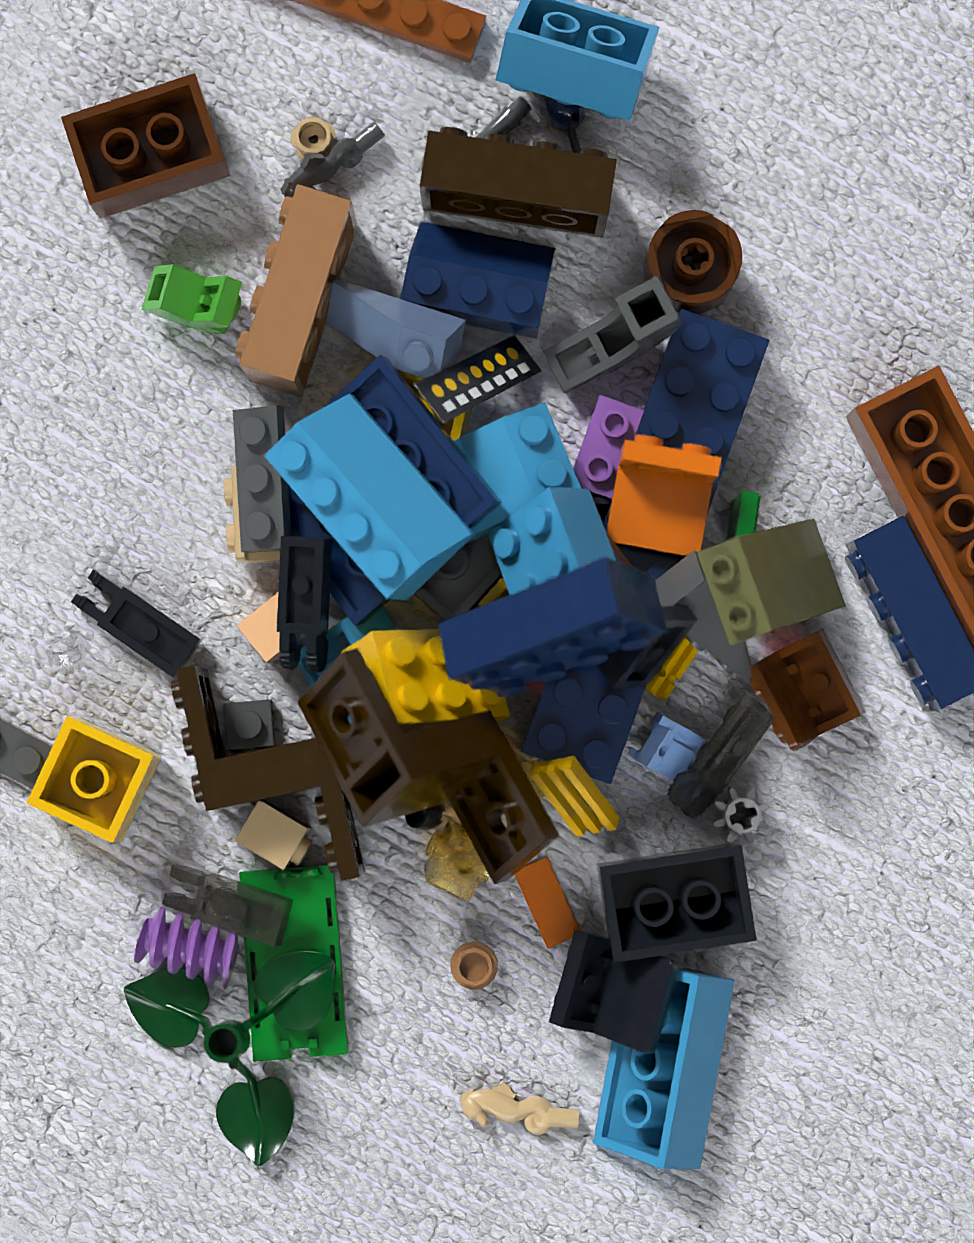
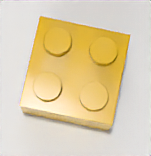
[26,716,162,843]

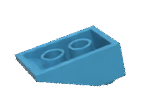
[454,403,581,542]

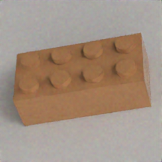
[235,184,358,398]

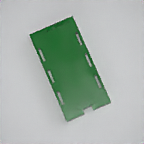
[239,864,349,1062]

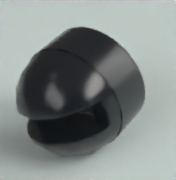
[405,804,446,830]

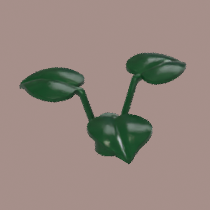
[124,950,335,1166]

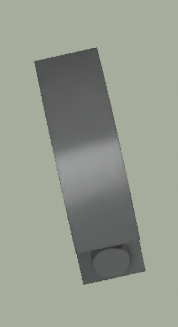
[543,275,682,394]

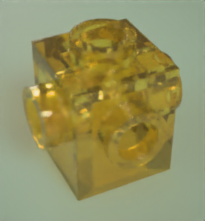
[424,819,490,902]

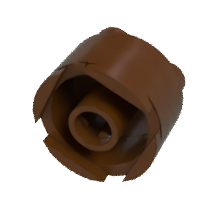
[644,210,742,314]

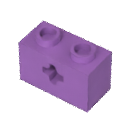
[573,395,644,503]

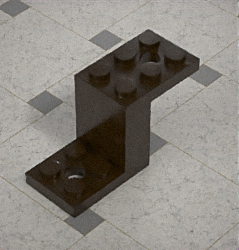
[297,648,560,885]
[171,665,366,882]

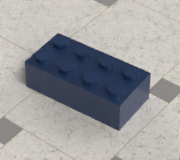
[438,557,667,697]

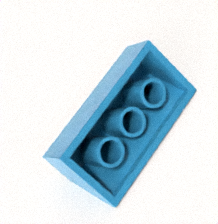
[264,394,475,600]
[593,966,735,1169]

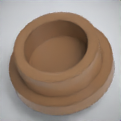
[451,942,498,990]

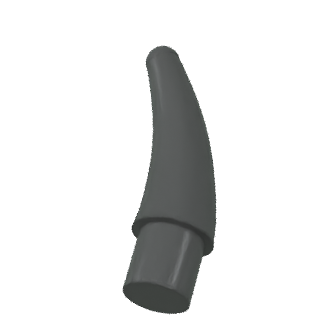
[476,96,532,139]

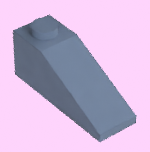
[326,279,466,379]

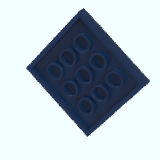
[288,355,502,625]

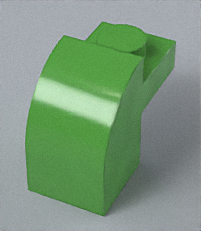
[141,264,242,334]

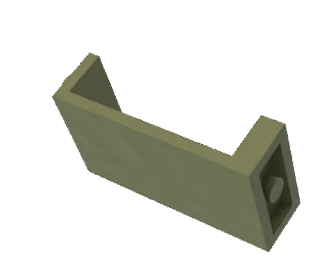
[697,518,846,646]

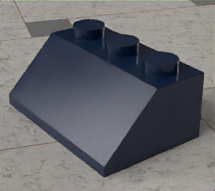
[400,221,555,339]

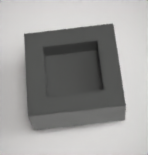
[223,699,276,750]

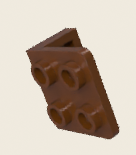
[750,628,866,752]

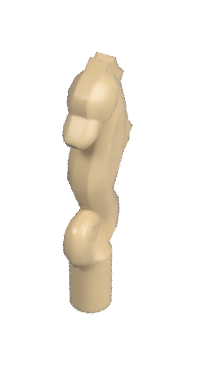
[459,1081,579,1135]

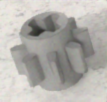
[711,787,770,844]

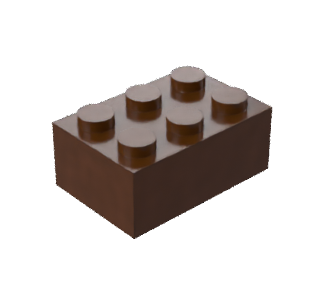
[61,73,231,219]

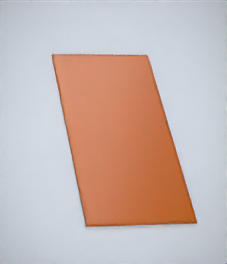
[514,857,580,949]

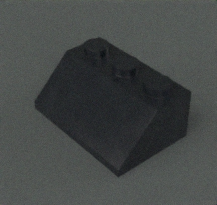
[596,842,757,963]

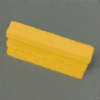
[530,756,620,837]

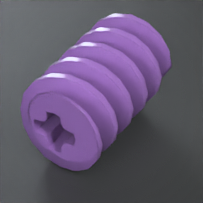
[134,907,239,989]

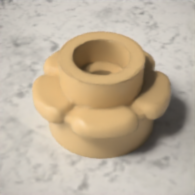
[291,117,336,160]

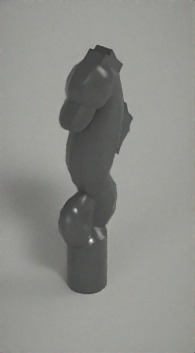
[280,121,385,198]

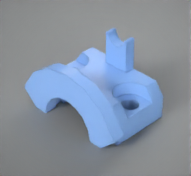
[627,711,709,788]

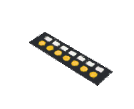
[414,335,542,423]

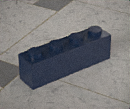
[845,515,974,710]

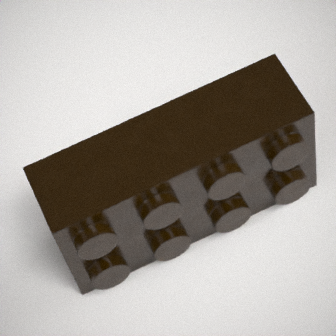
[419,127,617,238]

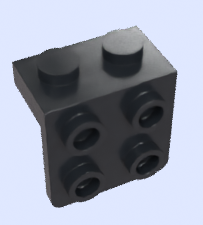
[549,930,678,1054]

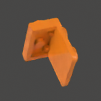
[606,435,722,557]

